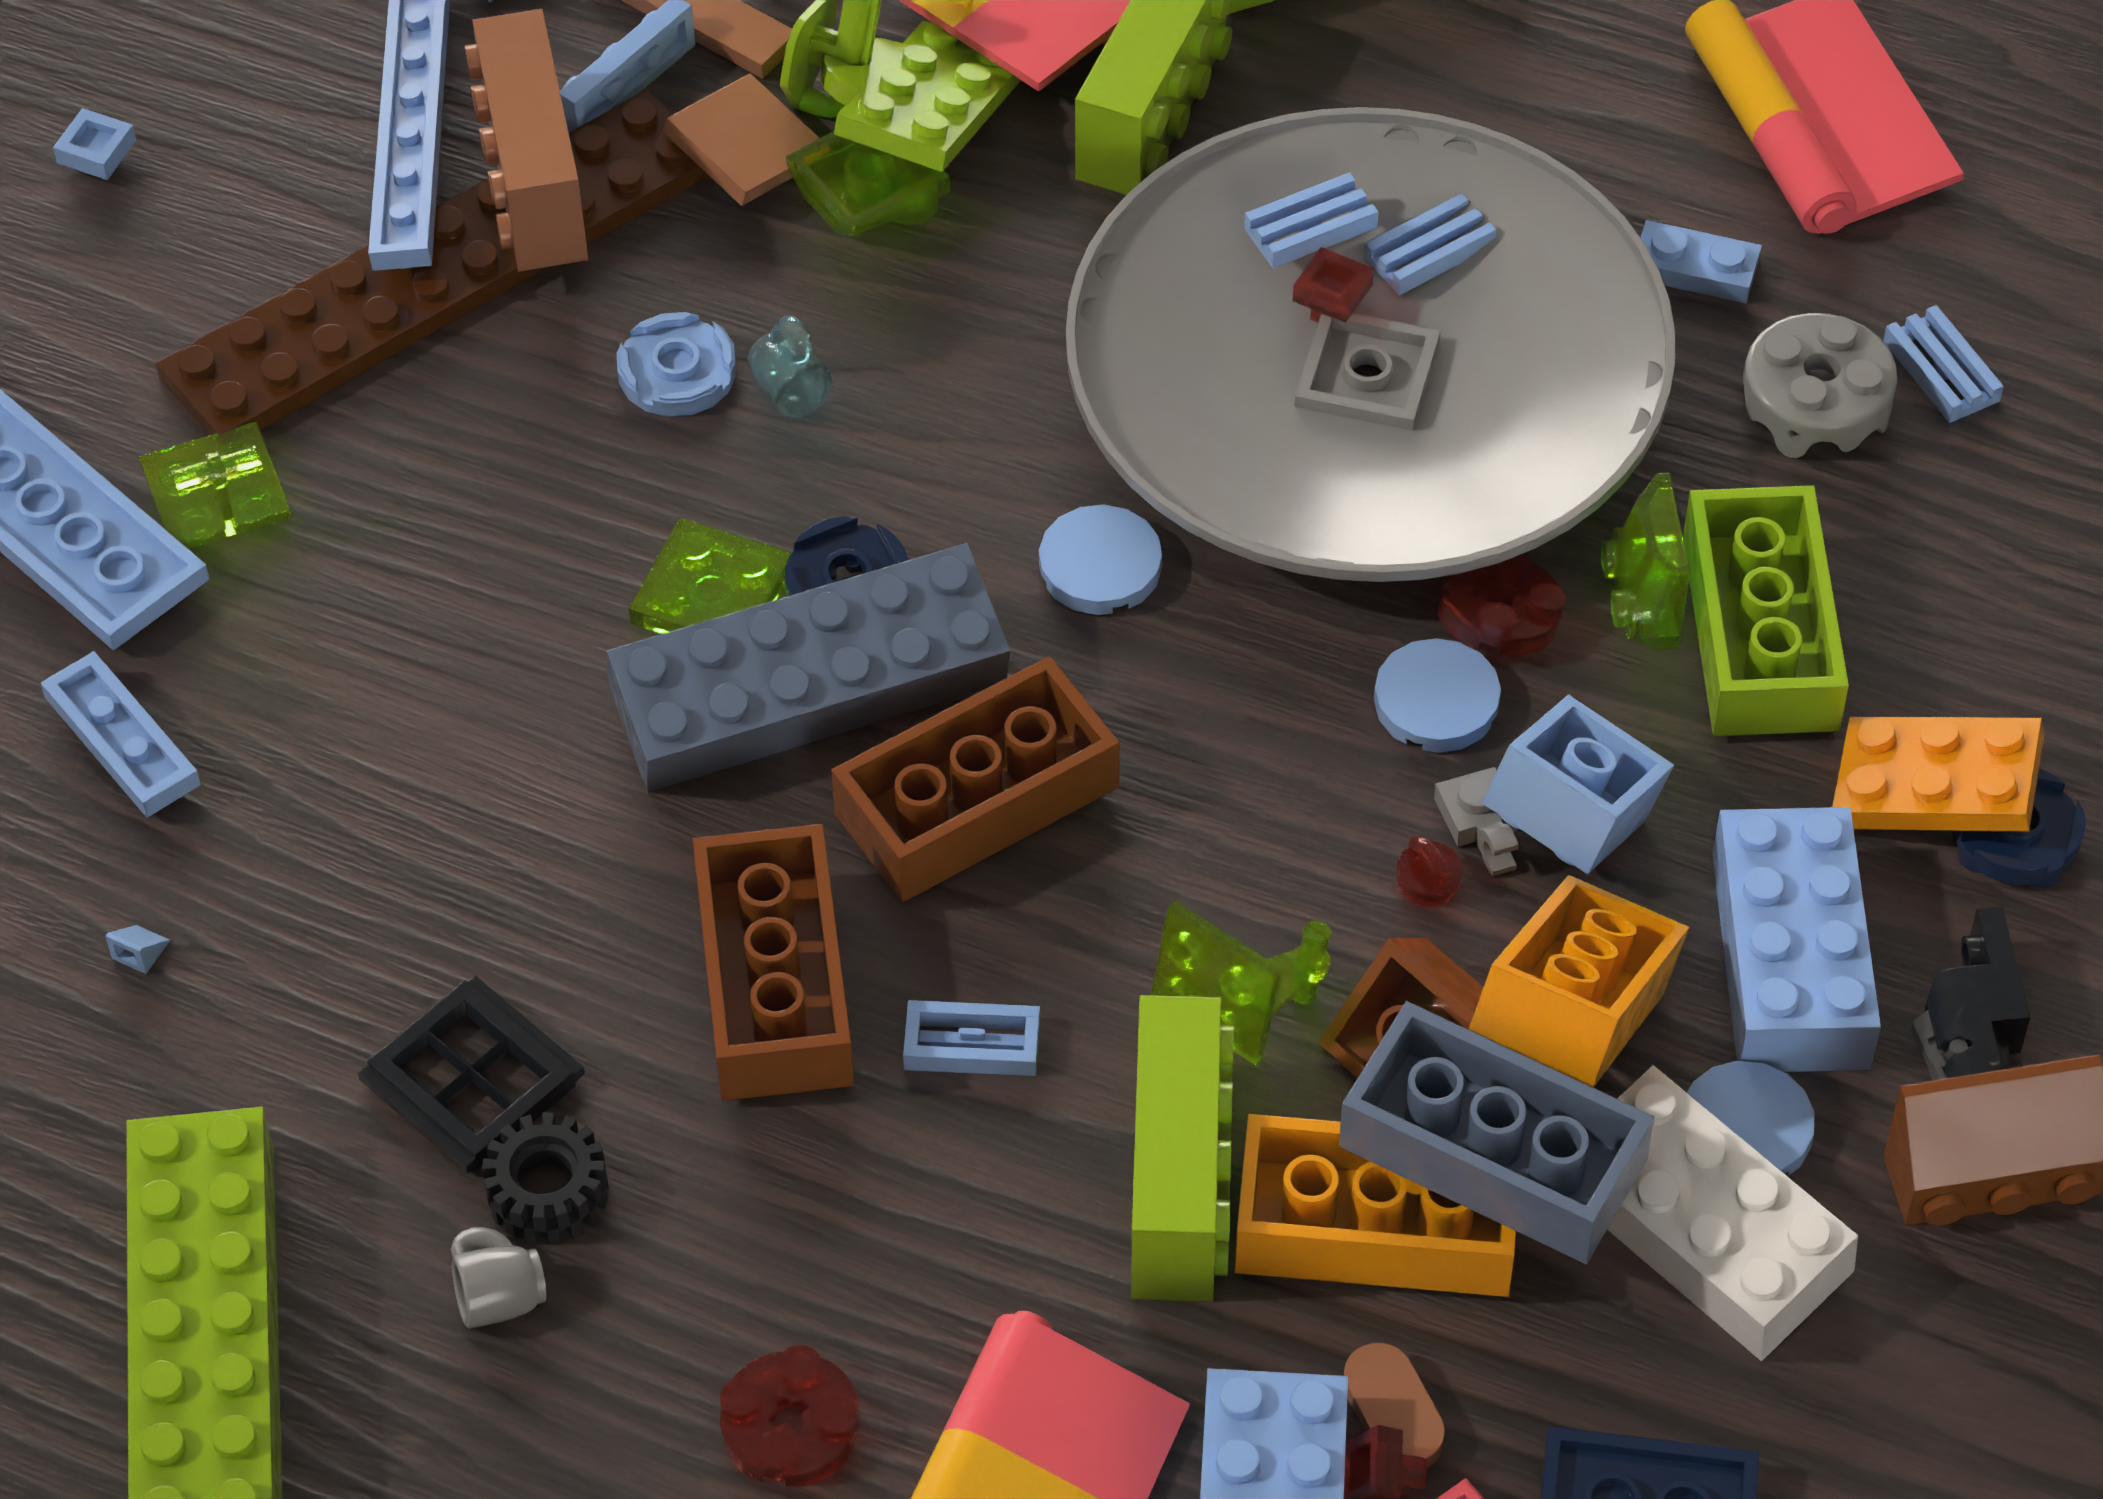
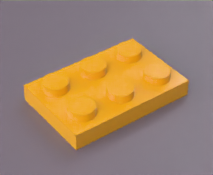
[1832,717,2044,832]

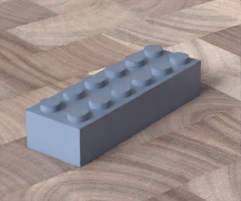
[606,543,1010,793]

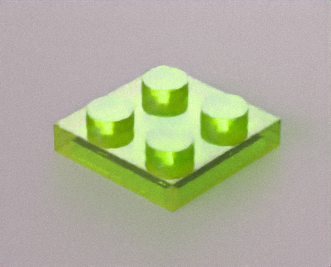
[628,518,792,634]

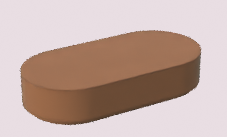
[1344,1343,1445,1473]

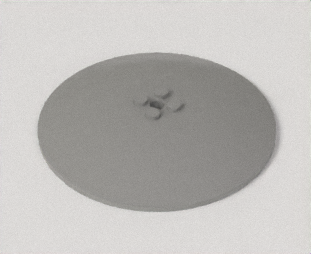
[1066,107,1675,582]

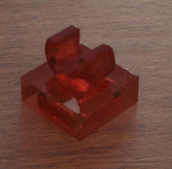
[1292,247,1374,323]
[1344,1425,1427,1499]

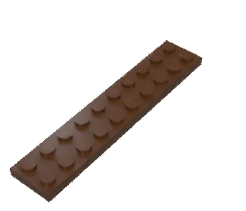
[156,89,709,451]

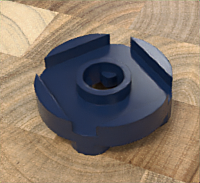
[785,516,908,596]
[1952,768,2086,887]

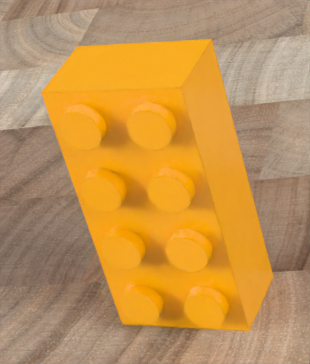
[1468,875,1689,1088]
[1235,1114,1516,1297]

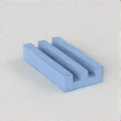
[1244,172,1379,269]
[1365,193,1497,296]
[1883,305,2004,423]
[903,1000,1040,1076]

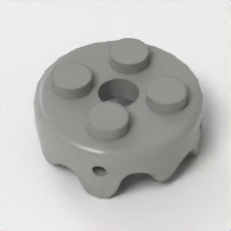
[1742,313,1897,458]

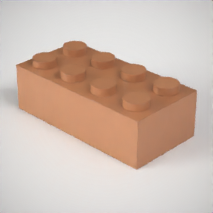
[465,9,588,272]

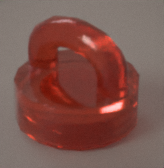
[1396,835,1461,906]

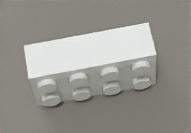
[1607,1065,1858,1362]

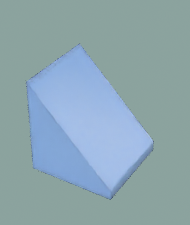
[105,925,171,974]

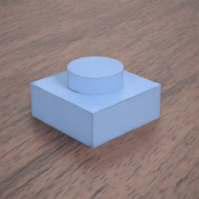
[53,108,136,180]

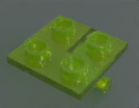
[139,422,292,549]
[1150,900,1331,1065]

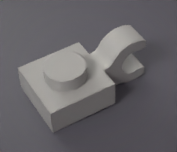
[1434,767,1519,877]

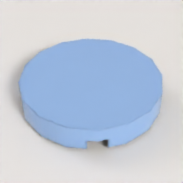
[616,312,737,417]
[1039,504,1162,615]
[1374,638,1501,753]
[1687,1061,1815,1176]

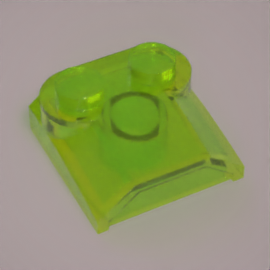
[786,131,950,236]
[1601,472,1690,650]

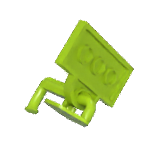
[780,0,1021,172]

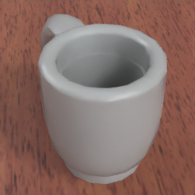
[451,1227,546,1329]

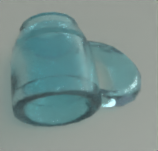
[747,316,832,419]

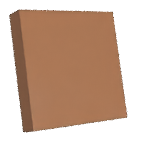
[663,73,829,206]

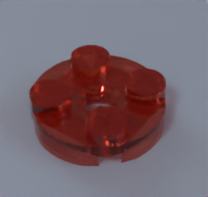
[1438,552,1566,657]
[720,1345,859,1487]

